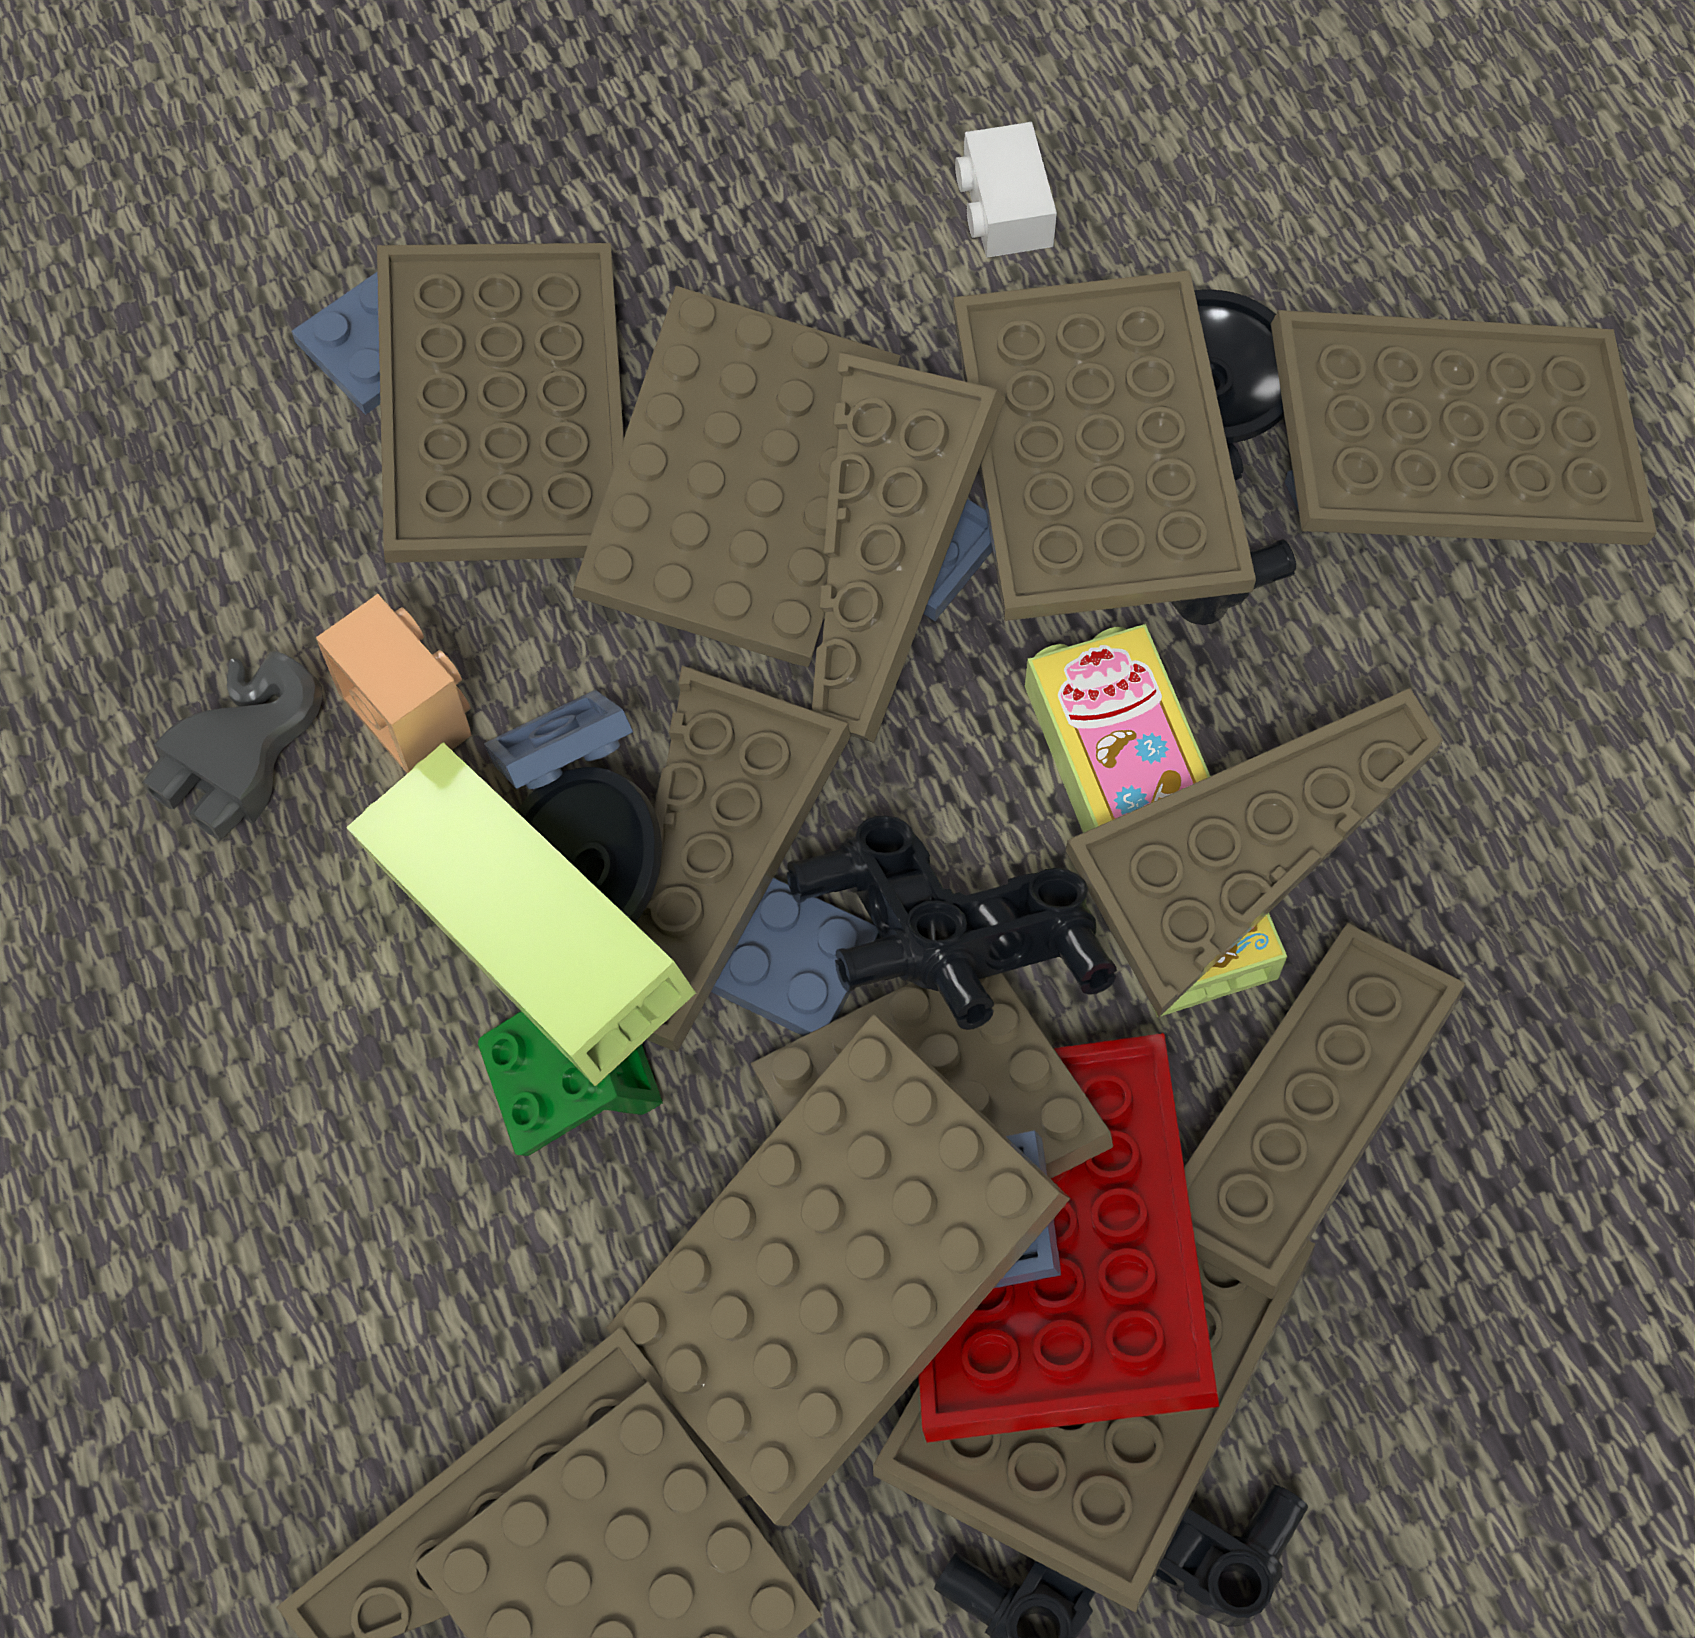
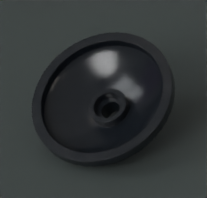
[1194,289,1284,444]
[516,767,662,923]

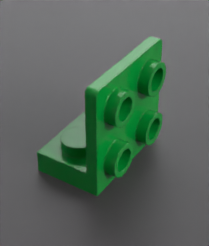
[478,1011,663,1156]

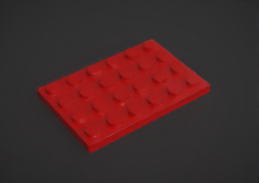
[919,1033,1219,1443]

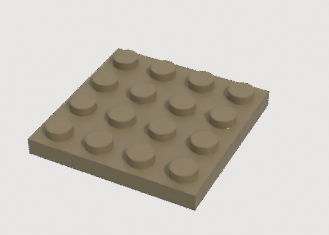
[751,973,1113,1179]
[414,1382,822,1638]

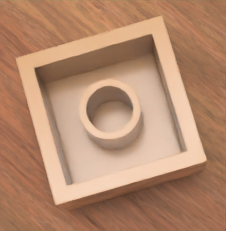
[316,594,472,773]

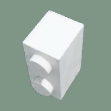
[955,122,1057,258]

